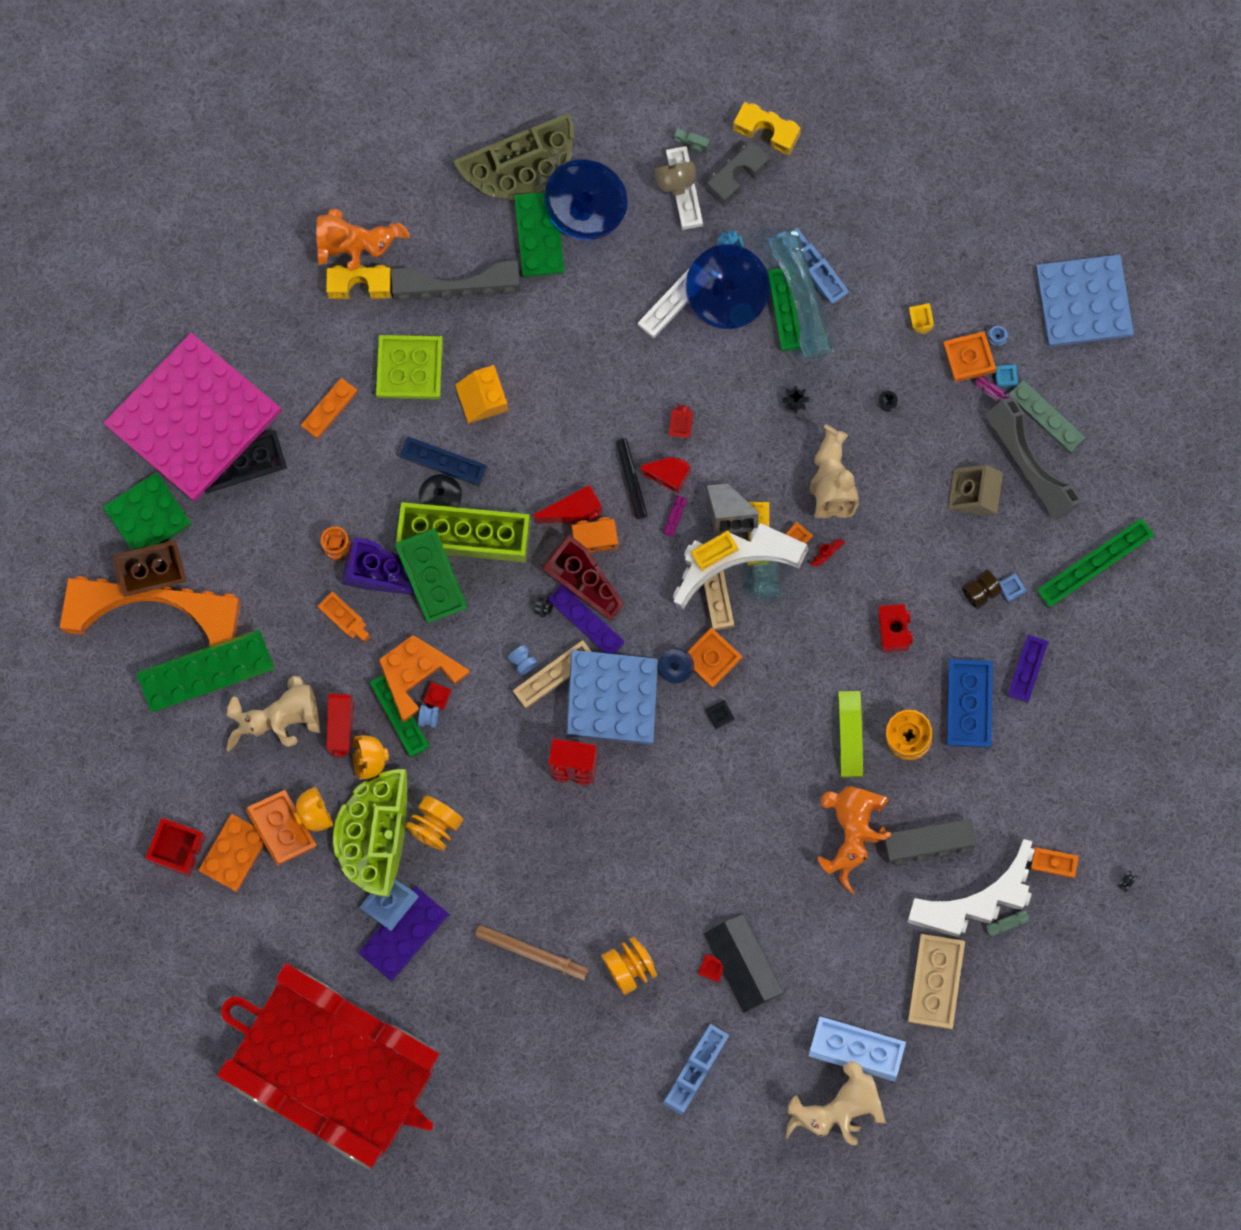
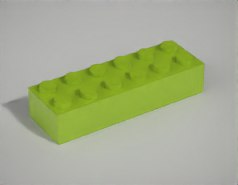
[396,502,531,563]

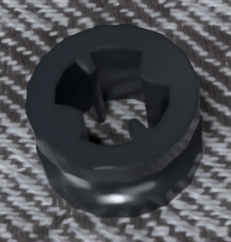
[878,391,898,412]
[1117,870,1138,892]

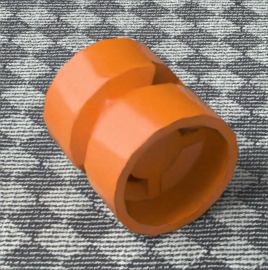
[321,527,351,561]

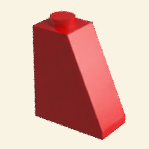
[327,694,355,758]

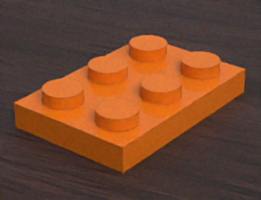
[246,790,317,866]
[198,814,265,892]

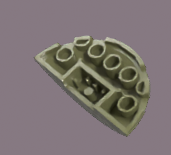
[453,112,574,200]

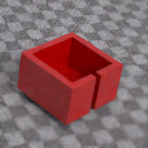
[145,818,206,878]

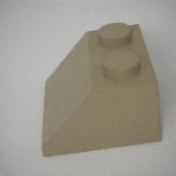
[948,465,1003,515]

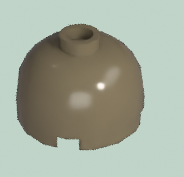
[654,161,696,196]

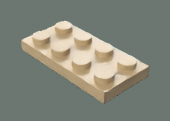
[908,934,965,1030]

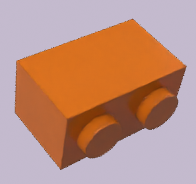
[572,517,619,553]

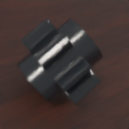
[782,386,809,414]

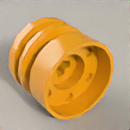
[886,710,932,761]
[405,795,464,851]
[601,936,657,995]

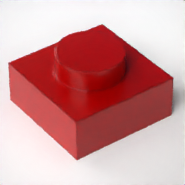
[423,682,452,711]

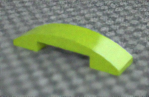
[838,691,863,777]

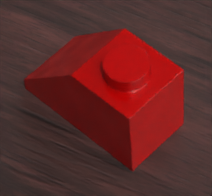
[641,457,691,494]

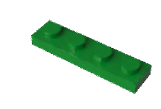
[768,267,803,352]
[370,675,430,758]

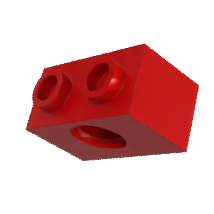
[878,604,913,653]

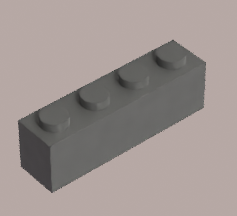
[884,819,977,866]

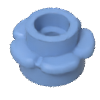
[987,326,1008,346]

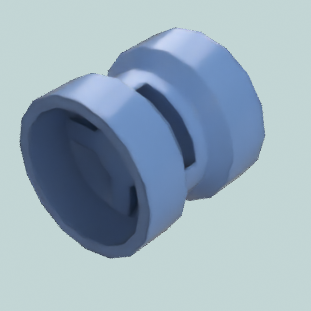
[508,645,538,675]

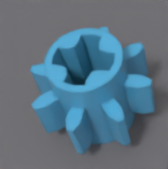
[717,231,743,257]

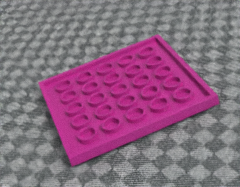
[104,333,282,503]

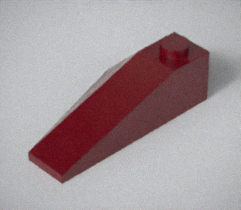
[541,535,624,621]

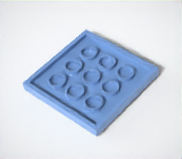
[1036,255,1134,347]
[566,650,658,745]

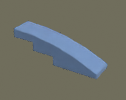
[780,227,849,305]
[663,1024,729,1116]

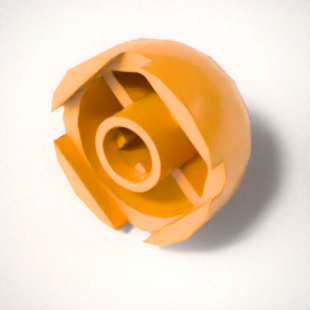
[352,735,389,780]
[294,787,333,832]

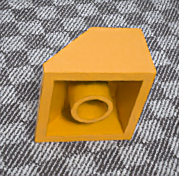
[455,365,509,424]

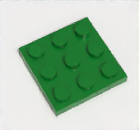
[103,472,192,550]

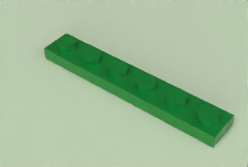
[1037,518,1155,609]

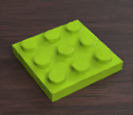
[376,335,443,399]

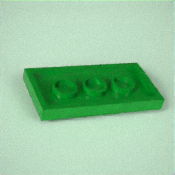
[515,192,565,278]
[395,527,468,623]

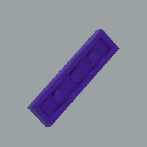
[549,584,625,654]

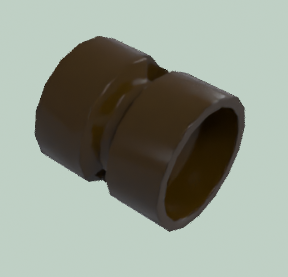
[961,569,1003,609]

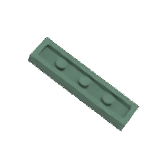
[1009,380,1086,454]

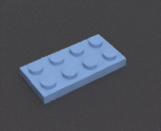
[809,1017,906,1082]

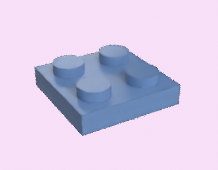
[359,879,419,931]

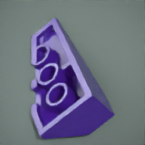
[341,537,416,596]

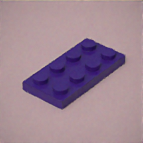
[358,886,449,982]

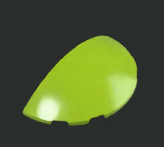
[333,769,407,897]

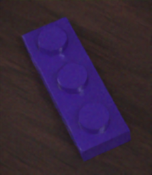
[1007,635,1048,703]

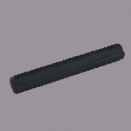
[616,438,647,520]

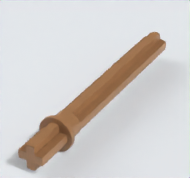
[475,925,589,980]

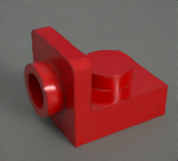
[669,405,694,438]

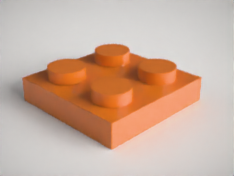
[943,331,996,382]
[688,627,743,689]

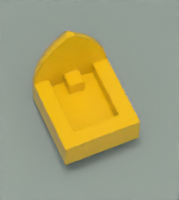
[909,303,934,334]

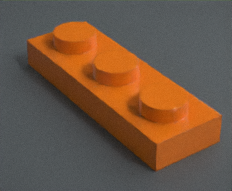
[301,378,358,440]

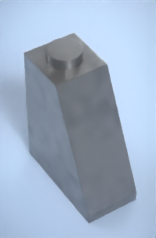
[707,484,758,535]

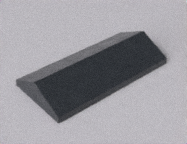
[204,430,287,494]
[704,914,783,1013]

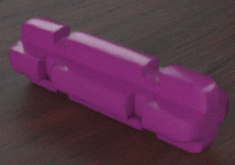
[975,375,1011,402]
[663,496,687,537]

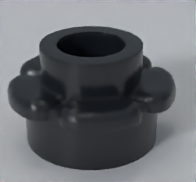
[535,597,553,618]

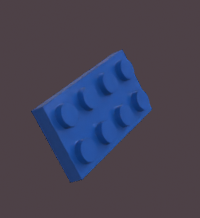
[947,659,993,748]

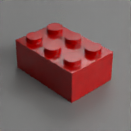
[548,738,598,786]

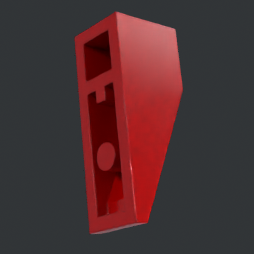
[533,485,603,524]

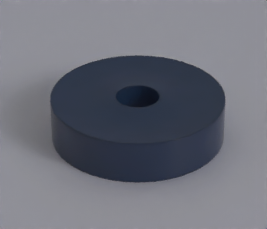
[659,648,694,683]

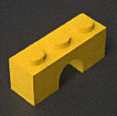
[733,102,801,156]
[327,265,392,299]

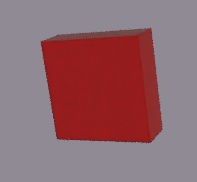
[698,954,723,983]

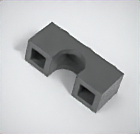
[707,142,770,207]

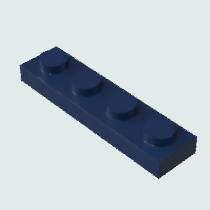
[400,436,487,486]

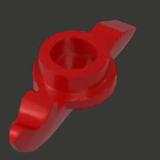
[811,539,845,566]

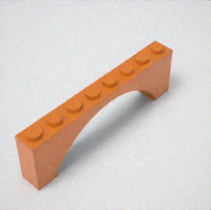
[60,576,241,646]

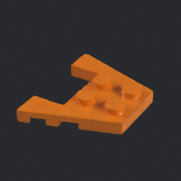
[379,635,470,723]

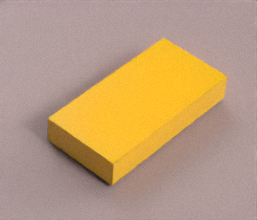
[690,531,739,571]

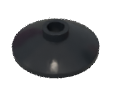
[419,474,462,508]

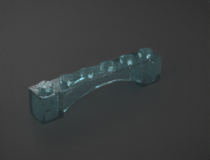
[768,231,834,359]

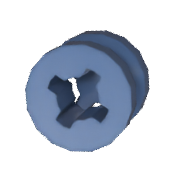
[418,705,439,728]

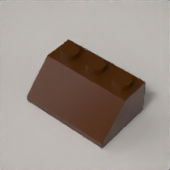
[110,540,187,597]

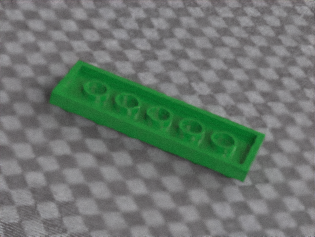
[136,629,275,713]

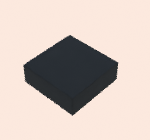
[705,700,735,730]

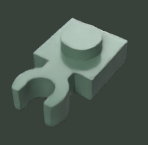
[674,129,710,154]

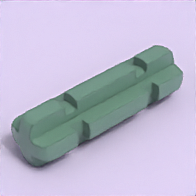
[986,910,1029,936]

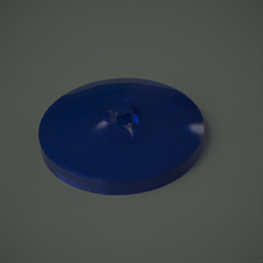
[544,159,628,240]
[685,244,770,329]

